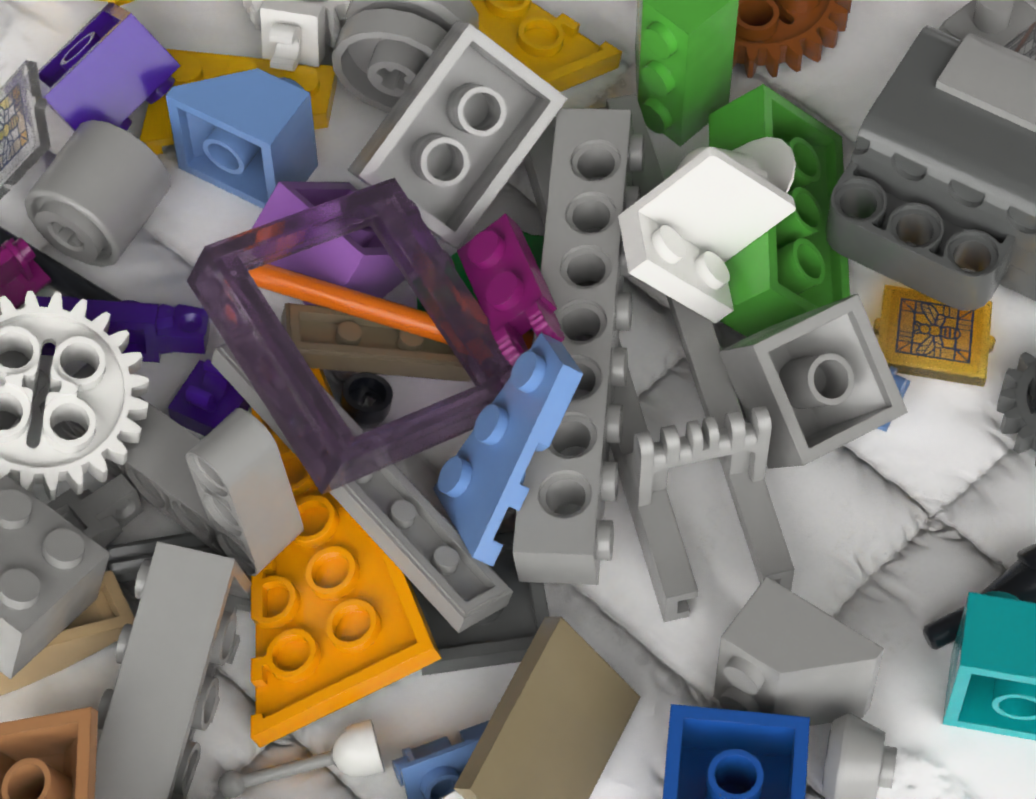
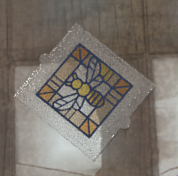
[0,60,51,200]

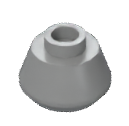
[822,713,897,799]

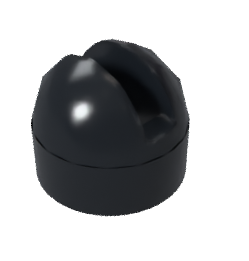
[340,372,393,429]

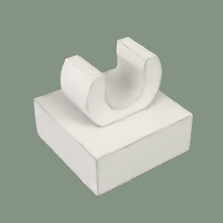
[260,0,325,71]

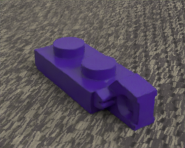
[36,296,210,363]

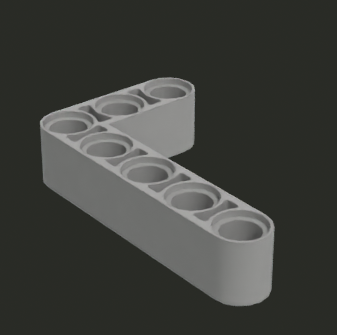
[39,363,304,576]

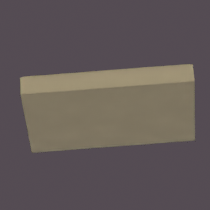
[453,617,640,799]

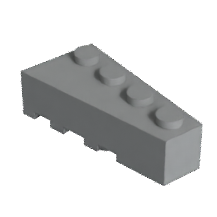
[95,541,252,799]

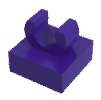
[168,359,250,436]

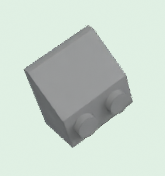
[719,294,908,469]
[713,576,884,726]

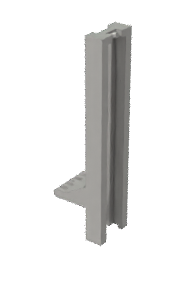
[523,94,795,622]

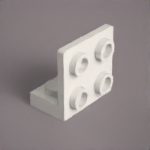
[618,147,796,324]

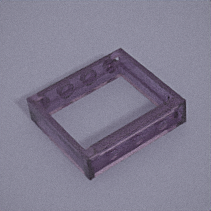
[187,178,513,495]

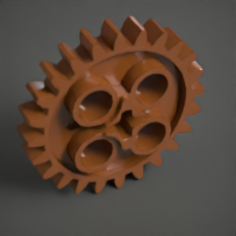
[732,0,852,78]

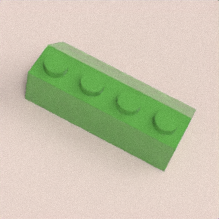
[709,84,850,337]

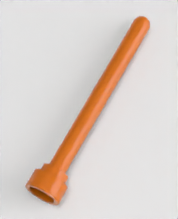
[234,258,534,377]

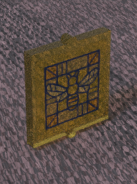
[873,285,996,387]

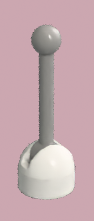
[218,719,385,798]

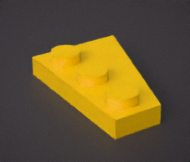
[470,0,622,92]

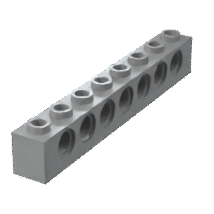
[512,108,645,585]

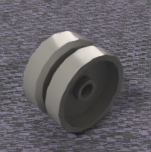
[332,0,479,112]

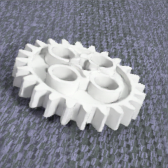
[0,291,149,501]

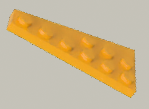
[250,368,442,748]

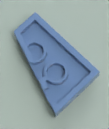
[433,332,583,566]

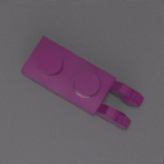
[457,213,565,366]

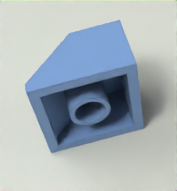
[166,68,318,208]

